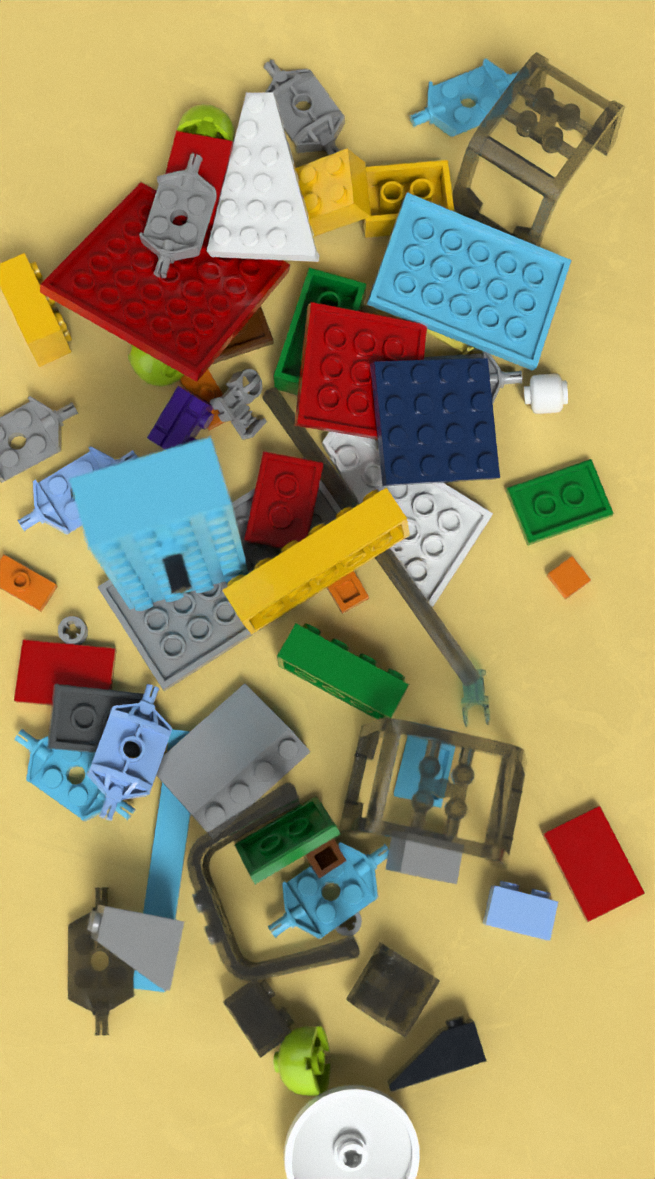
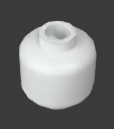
[524,373,568,414]

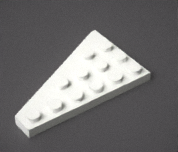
[207,93,320,262]
[322,432,493,614]

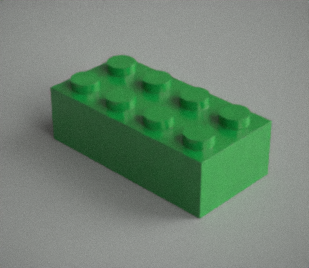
[274,268,367,396]
[277,623,409,726]

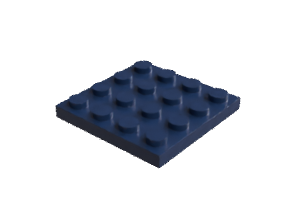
[370,358,500,487]

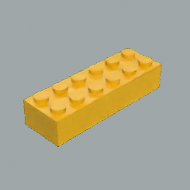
[222,487,410,635]

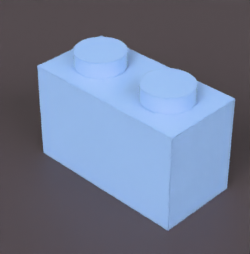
[482,881,558,941]

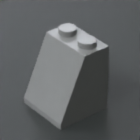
[87,904,184,991]

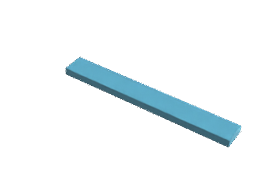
[132,729,191,992]

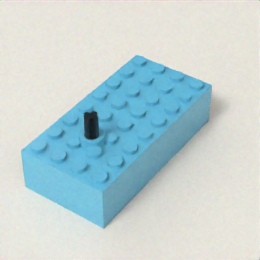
[69,437,249,611]

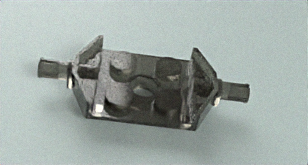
[68,887,135,1036]

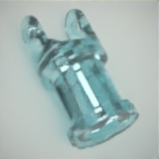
[458,669,490,727]

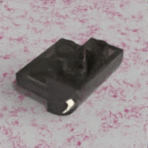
[346,942,440,1038]

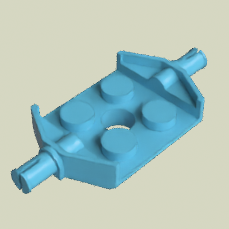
[409,59,529,137]
[15,729,136,821]
[268,842,389,939]

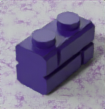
[147,386,214,450]

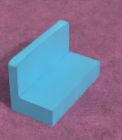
[394,735,456,808]

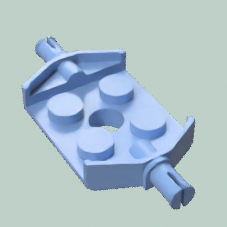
[17,446,138,535]
[86,684,172,821]

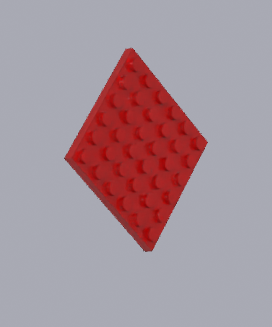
[40,182,290,382]

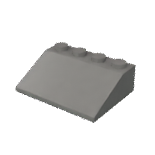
[156,683,311,840]

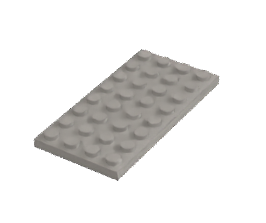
[98,457,341,691]

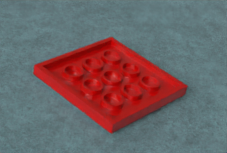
[294,302,427,440]

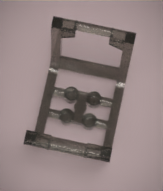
[452,52,625,247]
[339,718,528,869]
[187,783,360,982]

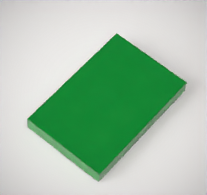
[506,459,614,546]
[234,796,340,885]

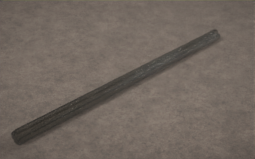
[263,387,480,686]

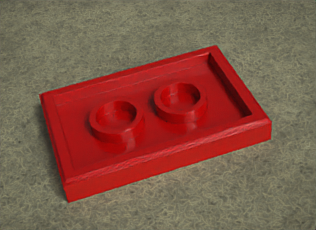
[165,131,234,227]
[244,451,324,549]
[14,640,117,706]
[542,806,645,922]

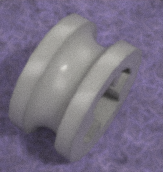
[58,616,88,645]
[335,912,362,936]

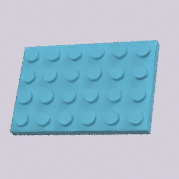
[367,192,572,371]

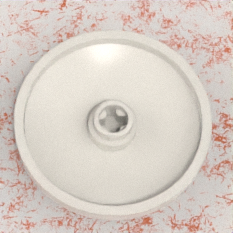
[284,1085,419,1179]

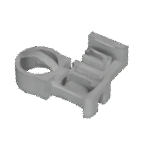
[210,369,267,440]

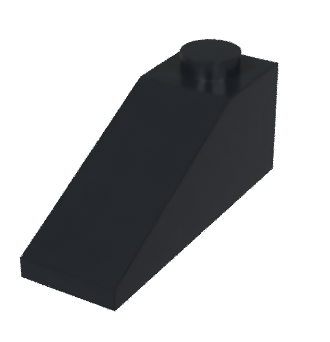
[387,1015,486,1092]

